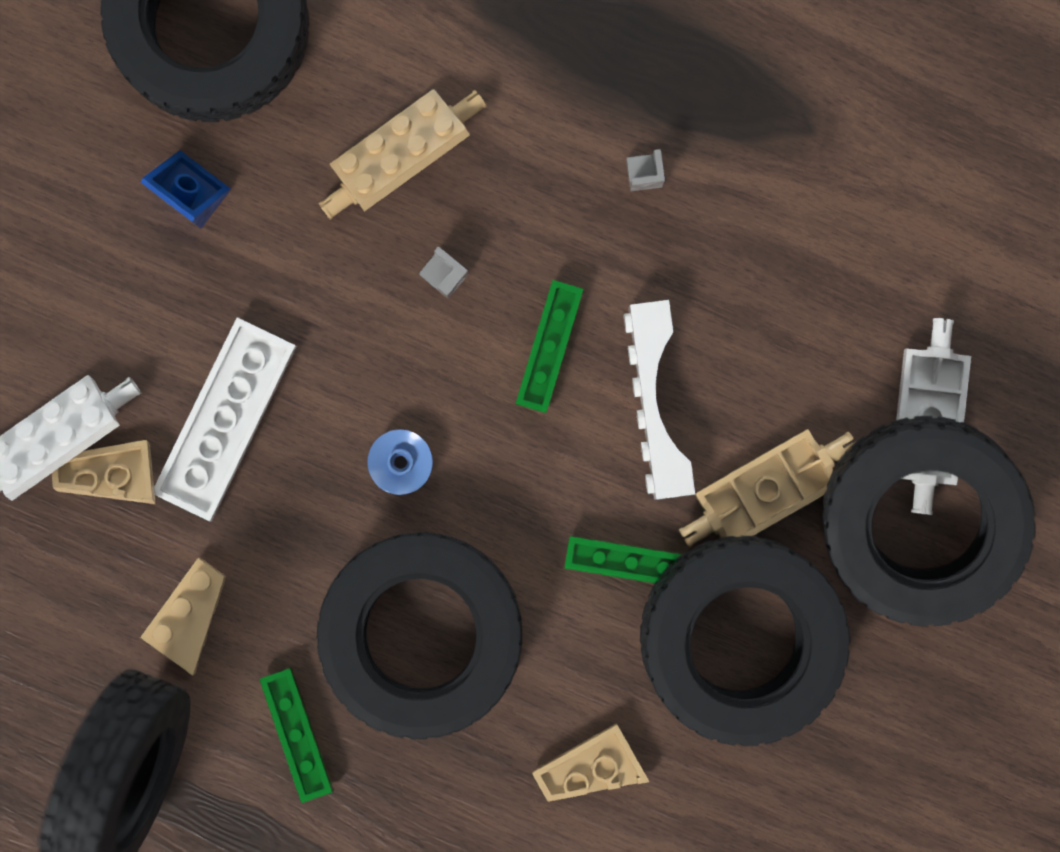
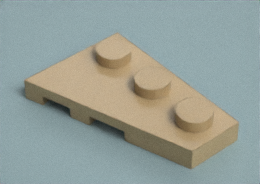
[52,440,156,504]
[140,558,226,676]
[532,723,649,802]

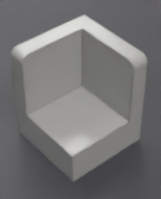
[626,149,665,191]
[420,246,469,299]

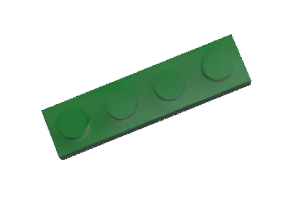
[515,280,584,414]
[564,536,682,583]
[259,667,334,803]

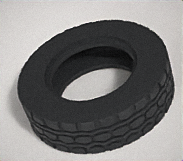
[100,0,309,122]
[822,416,1036,627]
[317,532,522,739]
[640,535,850,746]
[39,669,191,852]

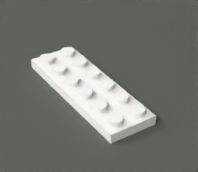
[154,318,297,521]

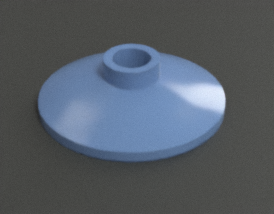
[367,430,433,495]

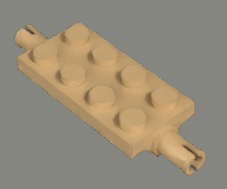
[318,89,487,220]
[679,429,855,547]

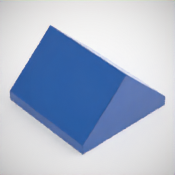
[141,150,231,229]

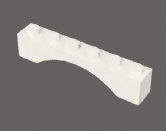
[624,300,695,499]

